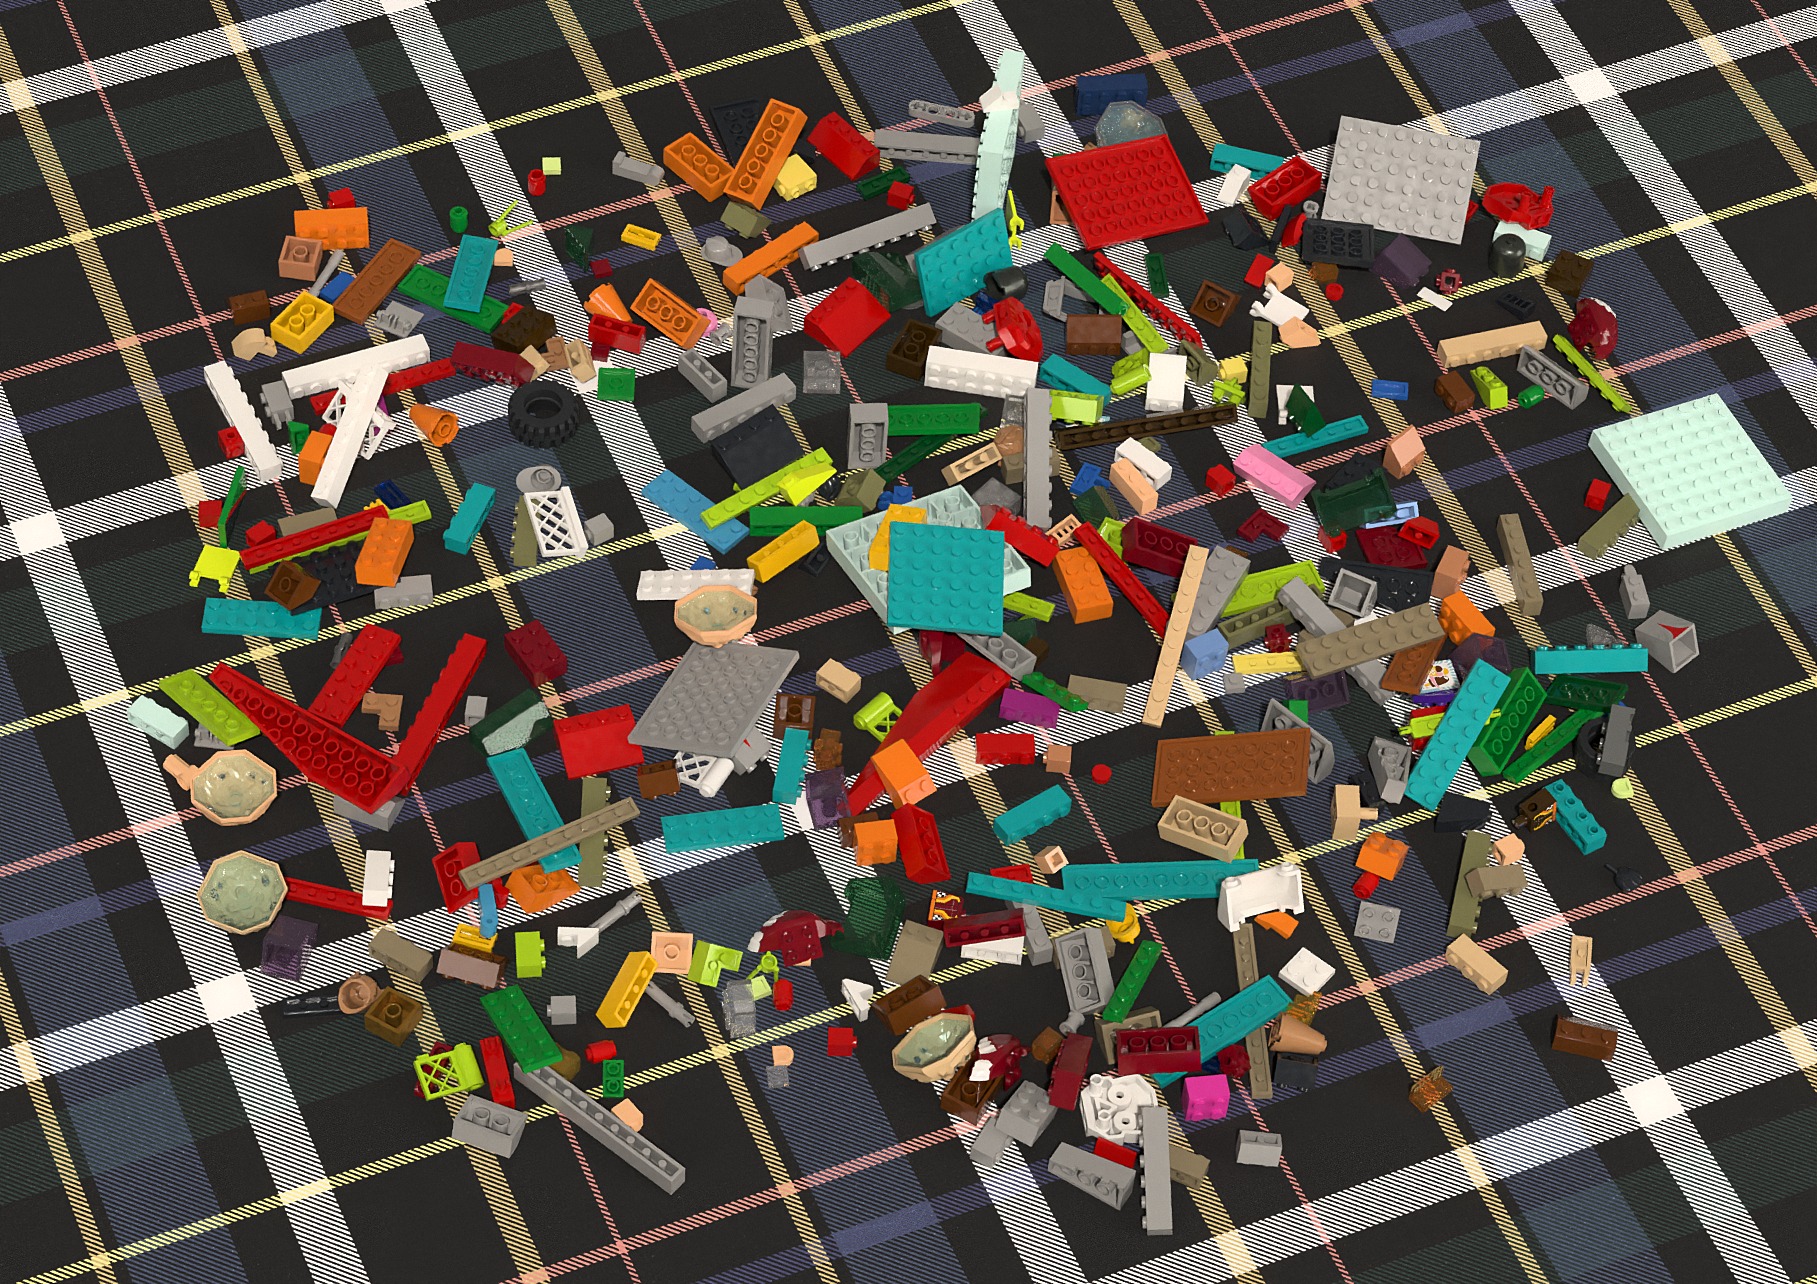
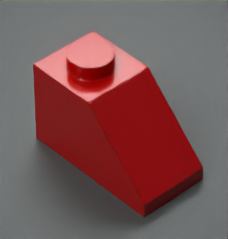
[1398,516,1440,549]

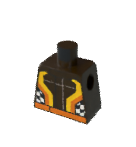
[1512,788,1557,832]

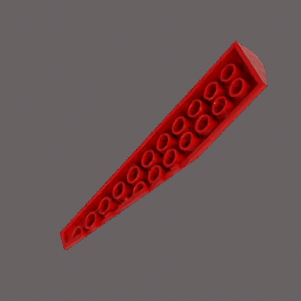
[836,651,1012,818]
[209,662,411,815]

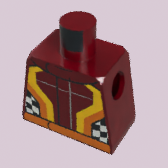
[927,889,974,931]

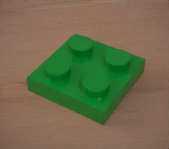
[597,367,635,401]

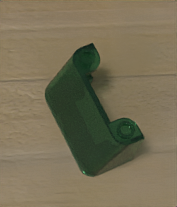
[1310,467,1397,538]
[829,876,906,961]

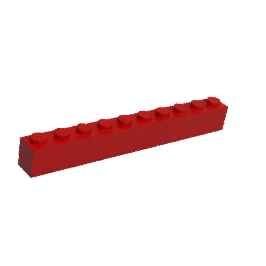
[392,633,487,796]

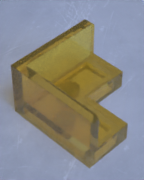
[1286,991,1322,1027]

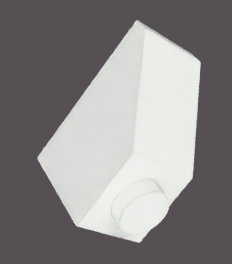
[1217,164,1251,207]

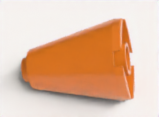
[583,283,633,323]
[409,403,459,447]

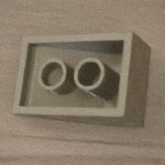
[885,920,944,986]

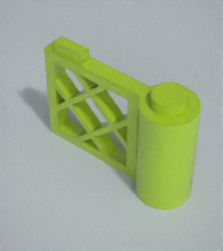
[1110,347,1152,396]
[853,692,902,742]
[413,1043,485,1101]

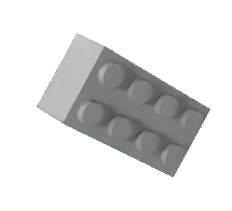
[935,302,1011,357]
[846,403,889,469]

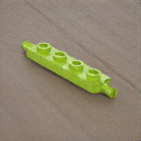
[1398,708,1501,739]

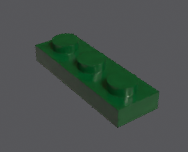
[856,165,910,200]
[1144,253,1170,298]

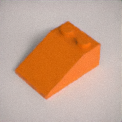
[870,739,937,809]
[505,865,581,914]

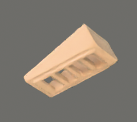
[1045,514,1082,546]

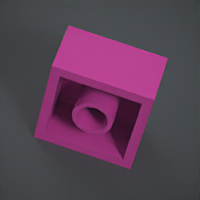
[1181,1074,1230,1121]

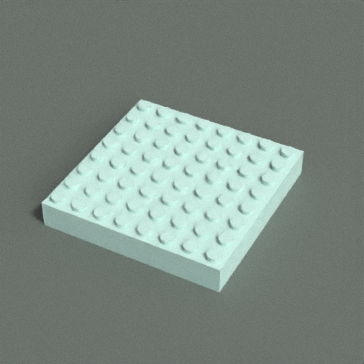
[972,49,1025,221]
[1588,393,1793,550]
[826,484,1031,635]

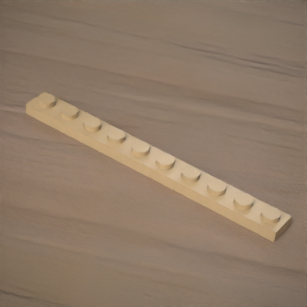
[1142,545,1209,728]

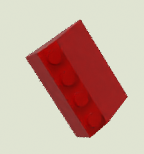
[803,277,891,358]
[980,505,1060,567]
[553,704,645,780]

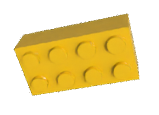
[869,504,927,571]

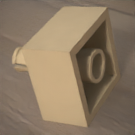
[1330,785,1378,841]

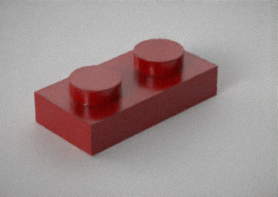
[990,864,1033,884]

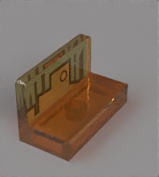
[1409,1065,1453,1113]

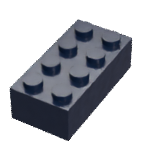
[1073,73,1148,116]

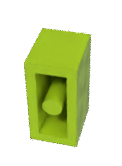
[515,931,545,978]

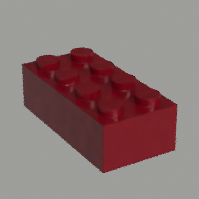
[449,341,535,388]
[1122,517,1198,579]
[1116,1026,1201,1075]
[1047,1032,1093,1111]

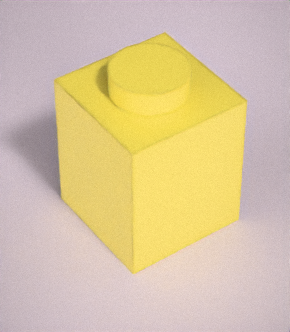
[1218,357,1248,384]

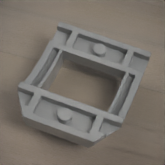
[1043,276,1111,323]

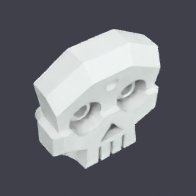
[1079,1074,1159,1146]

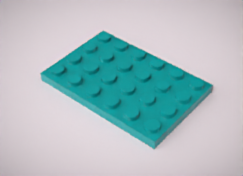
[914,207,1013,317]

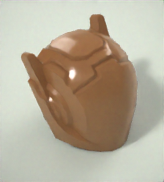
[993,424,1024,467]
[338,971,385,1014]

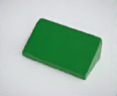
[287,421,310,455]

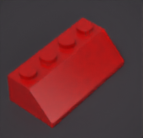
[807,111,880,181]
[1247,156,1322,221]
[890,802,951,884]

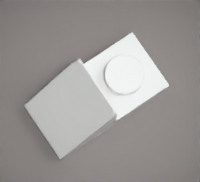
[979,83,1019,113]
[558,927,599,958]
[842,979,873,1022]

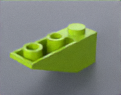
[1470,367,1508,410]

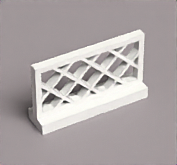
[322,380,396,460]
[523,486,588,559]

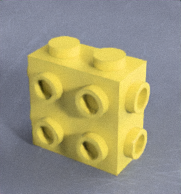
[773,154,817,201]

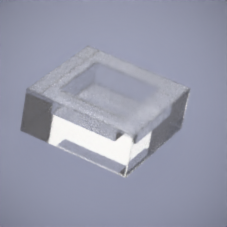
[766,1065,789,1089]

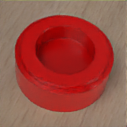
[1325,283,1344,301]
[1091,764,1111,784]

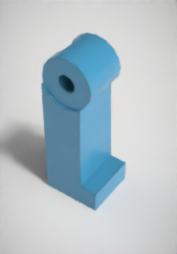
[472,884,498,938]

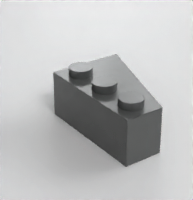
[1596,704,1635,777]

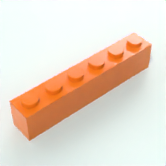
[723,221,819,296]

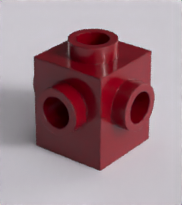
[1436,268,1462,295]
[1264,623,1292,653]
[1217,1044,1252,1078]

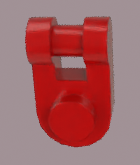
[485,877,509,909]

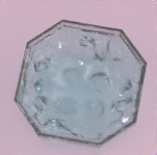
[1094,100,1170,148]

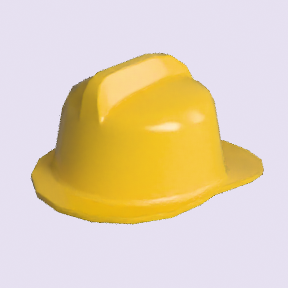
[1106,903,1140,944]

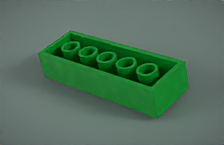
[1466,667,1548,777]

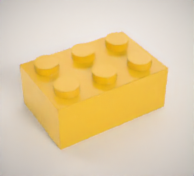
[270,291,334,354]

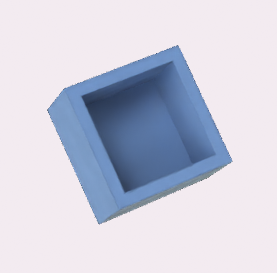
[1180,628,1229,681]

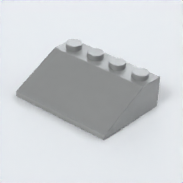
[1260,698,1335,784]

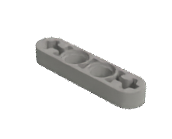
[908,100,975,128]

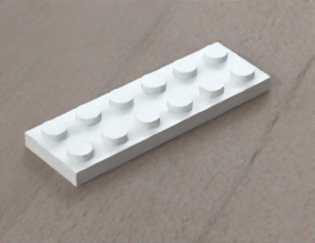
[636,568,755,600]

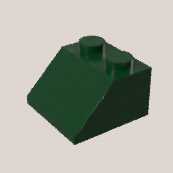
[1286,383,1327,438]

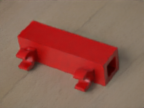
[479,1036,515,1109]

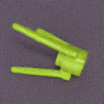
[488,200,533,237]
[745,951,779,982]

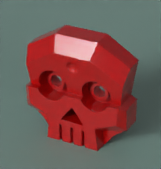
[1482,182,1555,231]
[982,296,1044,363]

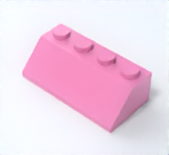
[1233,443,1316,510]

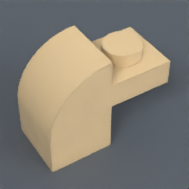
[231,328,277,361]

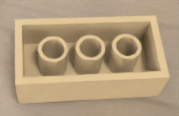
[1158,795,1248,863]

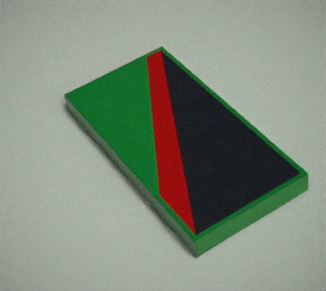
[218,466,247,549]

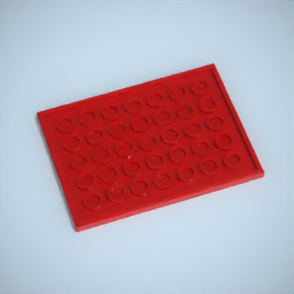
[1044,134,1209,251]

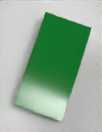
[603,1060,624,1098]

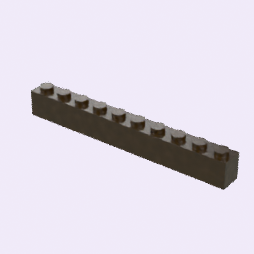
[1054,401,1238,450]

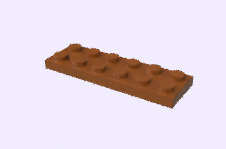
[332,238,422,325]
[1381,628,1448,695]

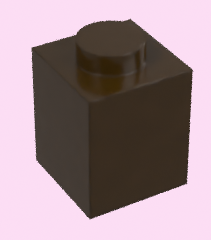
[1024,636,1049,671]

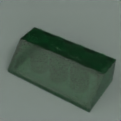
[469,688,553,758]

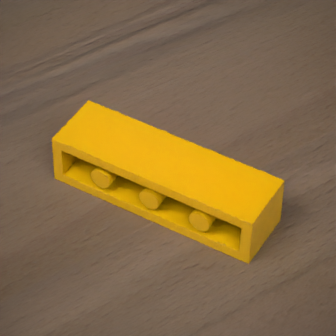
[746,520,820,583]
[596,951,659,1028]

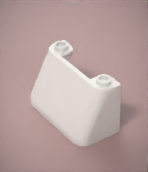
[1217,862,1304,932]

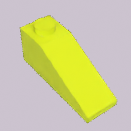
[777,462,837,506]

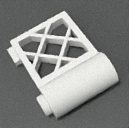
[674,751,734,797]

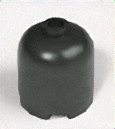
[1488,233,1526,279]
[983,266,1029,305]

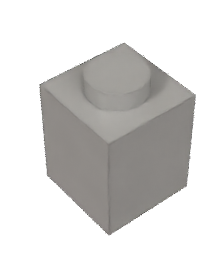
[583,513,614,546]
[465,696,488,728]
[547,995,576,1025]

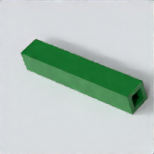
[1043,242,1130,316]

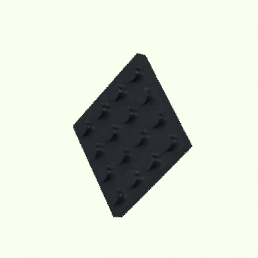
[1302,218,1374,268]

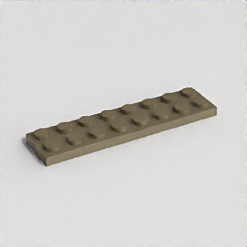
[1295,602,1445,680]

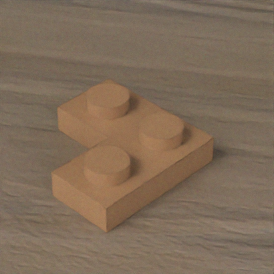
[541,336,570,372]
[362,693,403,731]

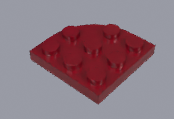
[1355,526,1428,569]

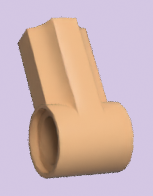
[163,754,198,791]

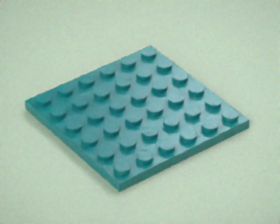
[887,521,1004,636]

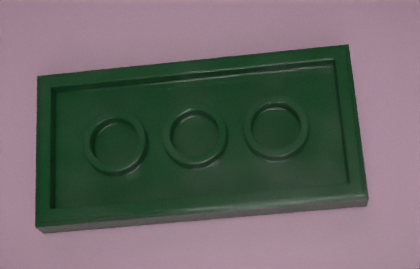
[1543,674,1628,713]

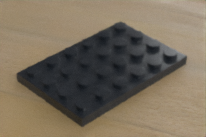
[268,536,401,616]

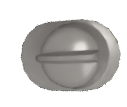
[700,236,743,267]
[516,463,561,493]

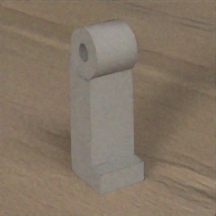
[613,151,665,186]

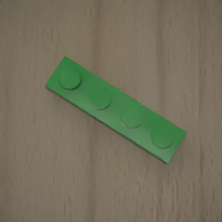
[1022,672,1088,712]

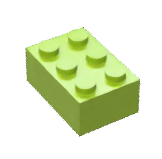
[1049,389,1104,425]

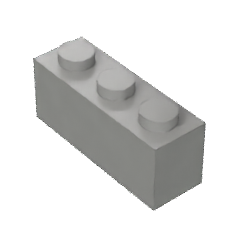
[678,348,727,403]
[374,575,433,609]

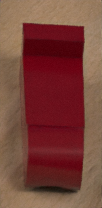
[414,1041,453,1099]

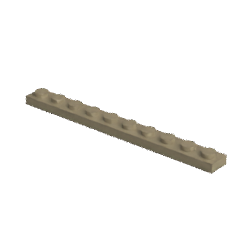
[458,797,640,891]
[1232,923,1273,1099]

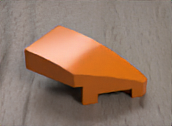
[1254,911,1299,939]

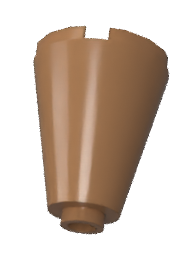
[1268,1011,1327,1055]

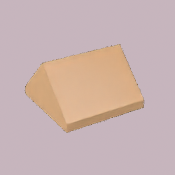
[651,931,693,974]

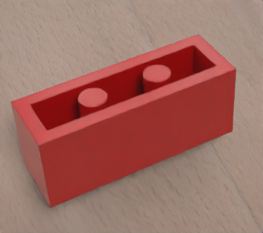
[588,313,646,354]
[975,733,1035,765]

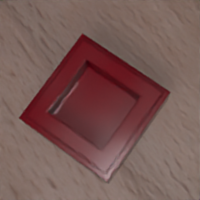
[590,258,613,279]
[590,342,611,362]

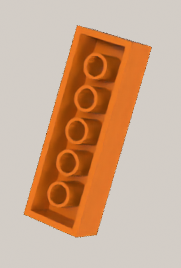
[723,98,808,211]

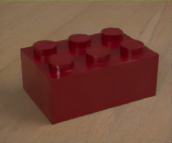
[504,619,567,688]

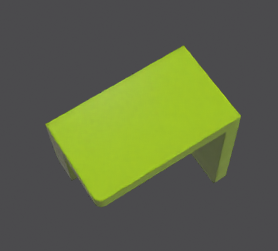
[687,940,743,987]

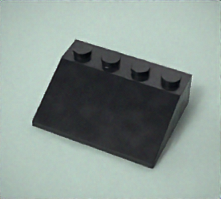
[711,404,805,491]

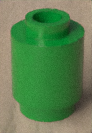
[450,206,468,233]
[1518,385,1545,409]

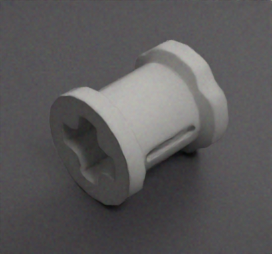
[1303,201,1319,219]
[709,323,733,346]
[1059,1010,1085,1036]

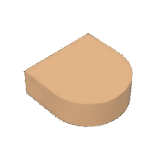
[494,248,513,266]
[772,1045,794,1067]

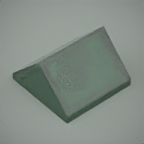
[565,225,593,273]
[1072,486,1122,530]
[1003,615,1038,647]

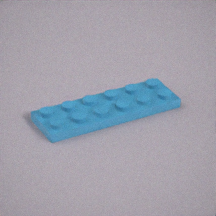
[641,469,750,555]

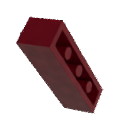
[943,908,1027,948]

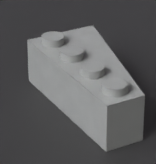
[1368,736,1412,804]
[1048,1142,1136,1211]

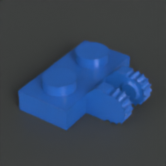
[1069,462,1111,498]
[878,486,913,510]

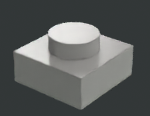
[1222,673,1245,694]

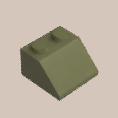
[720,201,772,239]
[1178,339,1218,388]
[834,468,886,513]

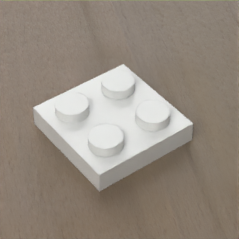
[1278,947,1335,999]

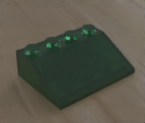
[852,252,923,313]

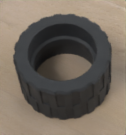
[1573,717,1636,782]

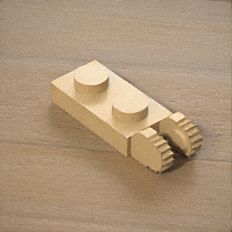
[1569,935,1592,987]

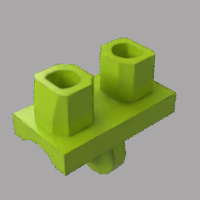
[1212,377,1246,407]

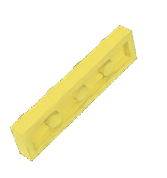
[1232,651,1307,675]

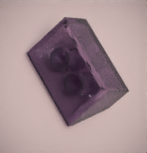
[1282,670,1351,715]

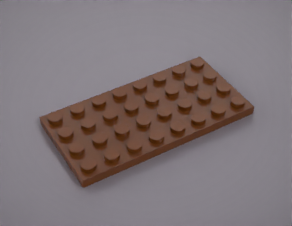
[1151,727,1311,808]

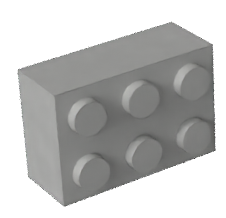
[995,1080,1058,1147]

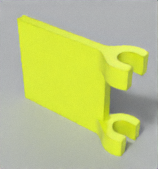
[1005,190,1024,250]
[189,545,240,593]

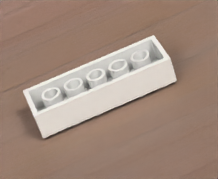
[924,346,1038,402]

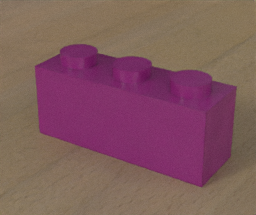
[999,688,1061,729]

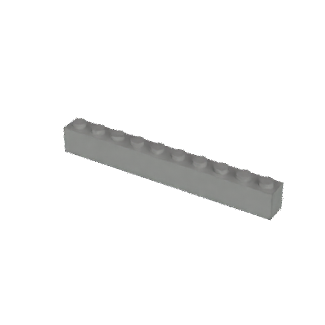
[514,1062,685,1195]

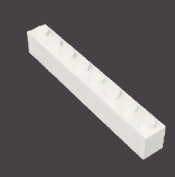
[282,334,430,400]
[204,361,284,483]
[311,361,388,509]

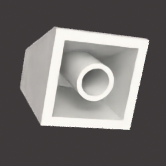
[1145,353,1187,412]

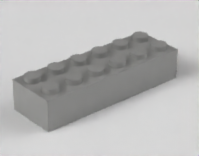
[731,296,775,389]
[1164,545,1251,643]

